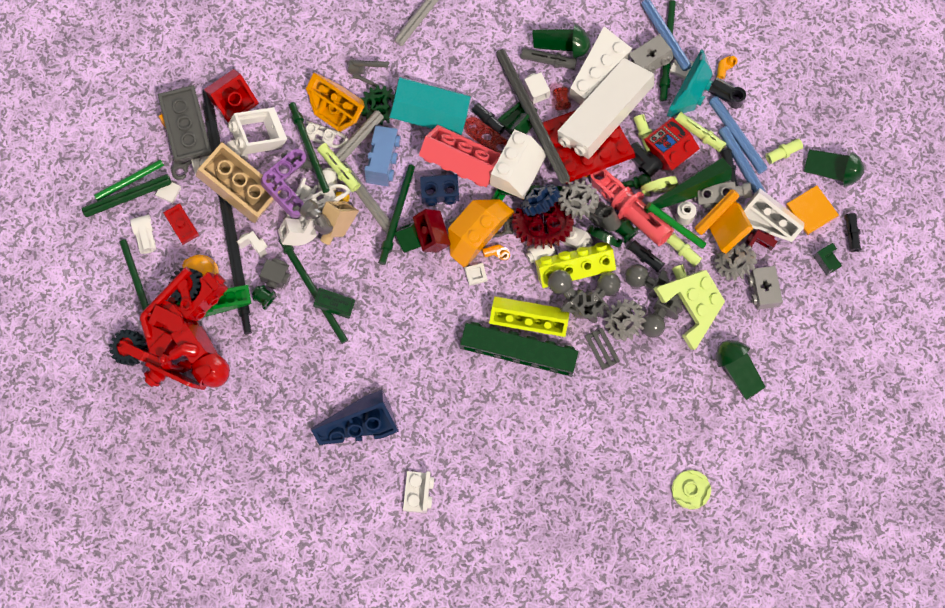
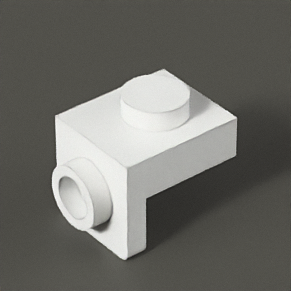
[561,226,593,249]
[237,231,267,258]

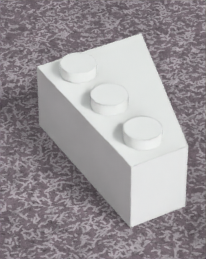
[743,188,804,242]

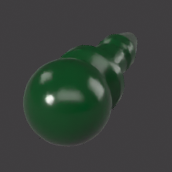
[621,174,651,189]

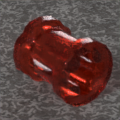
[553,87,571,110]

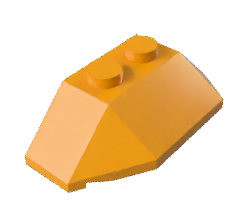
[306,72,365,132]
[448,199,514,267]

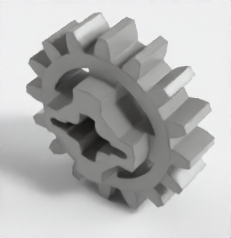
[558,180,599,220]
[715,243,757,281]
[604,299,646,341]

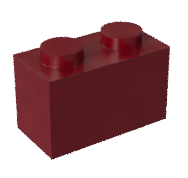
[412,209,451,253]

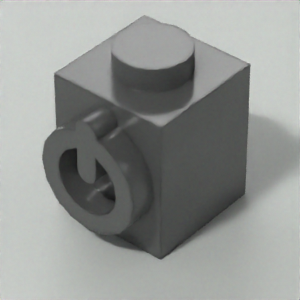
[259,258,291,290]

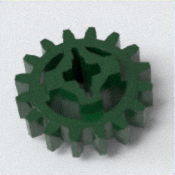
[360,85,394,125]

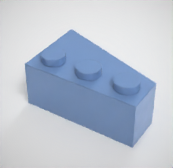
[365,126,401,187]

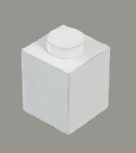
[524,73,550,104]

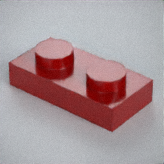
[163,203,199,245]

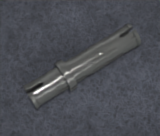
[521,47,577,70]

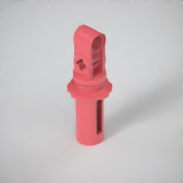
[590,169,674,246]

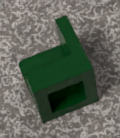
[506,113,532,135]
[395,222,421,253]
[814,243,842,276]

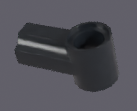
[708,78,746,109]
[631,142,663,178]

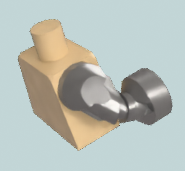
[300,192,359,245]

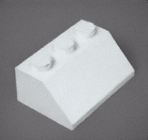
[490,129,547,199]

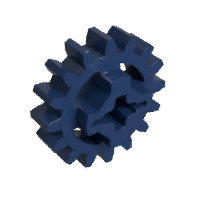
[520,184,561,216]

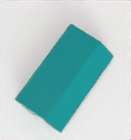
[389,77,471,136]

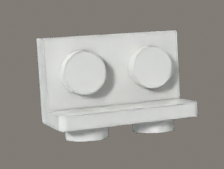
[403,471,434,513]

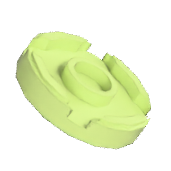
[640,176,678,196]
[671,470,711,510]

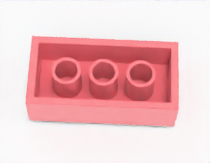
[419,125,501,187]

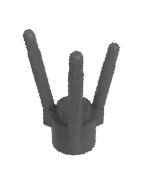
[348,59,390,87]

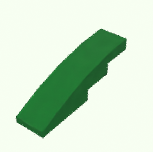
[177,285,252,317]

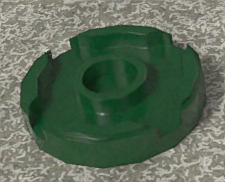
[586,225,623,248]

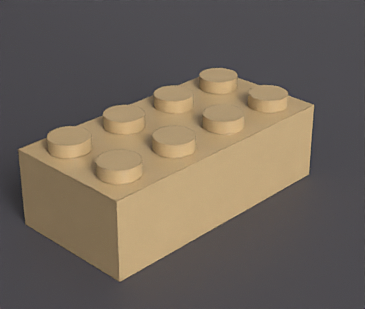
[196,142,281,224]

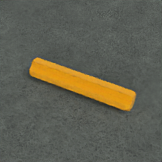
[694,189,739,235]

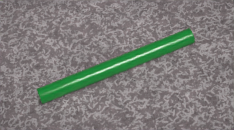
[94,159,164,201]
[646,202,706,249]

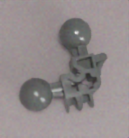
[625,264,684,338]
[548,270,621,323]

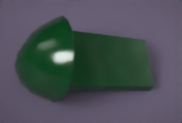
[532,23,590,58]
[804,149,864,187]
[716,340,766,400]

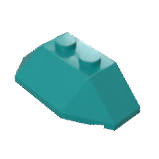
[667,49,713,117]

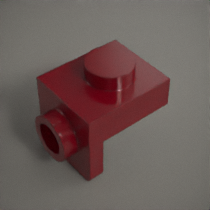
[746,230,778,251]

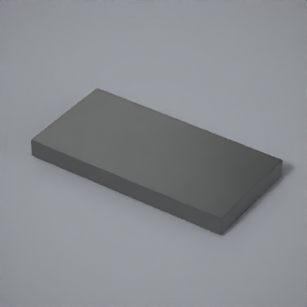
[158,85,212,164]

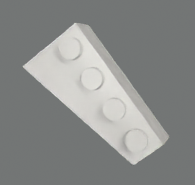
[569,27,632,105]

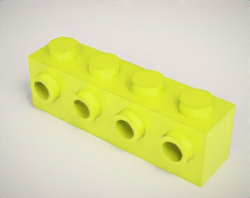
[535,242,616,288]
[489,296,569,337]

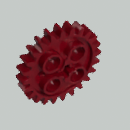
[512,202,574,249]

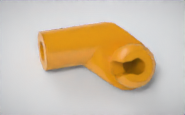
[716,56,738,79]
[482,244,510,261]

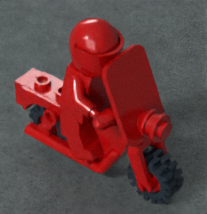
[109,267,230,390]

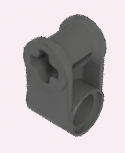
[588,201,621,232]

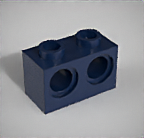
[420,174,459,206]

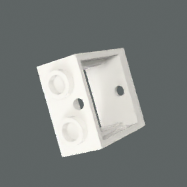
[228,107,287,155]

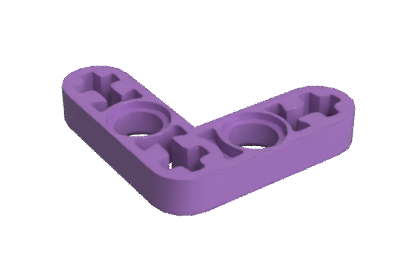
[261,149,306,218]

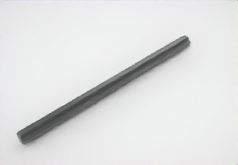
[496,49,570,184]

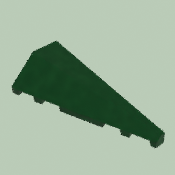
[644,157,732,213]

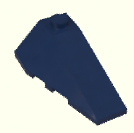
[311,389,399,445]

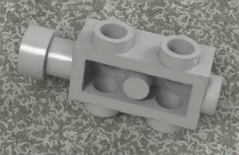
[695,180,752,208]

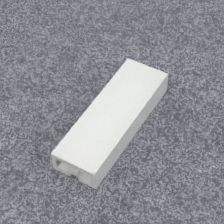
[558,58,654,159]

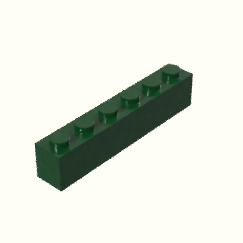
[460,322,579,377]

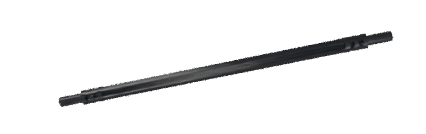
[202,89,252,335]

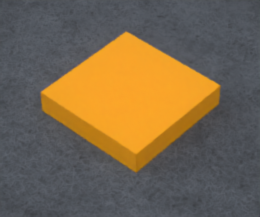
[786,185,839,235]
[710,201,753,254]

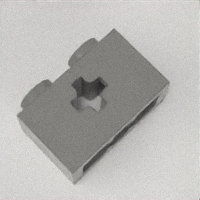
[629,34,674,73]
[748,266,783,310]

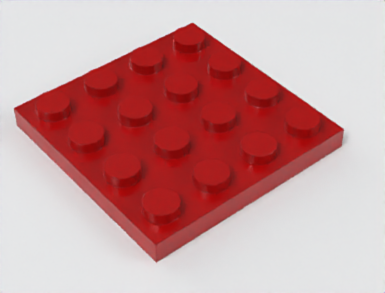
[542,110,635,183]

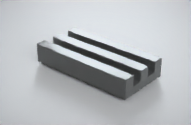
[585,328,620,370]

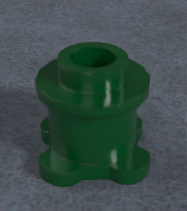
[615,219,639,244]
[252,285,277,310]

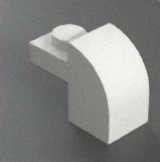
[278,216,317,246]

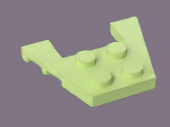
[653,270,725,350]

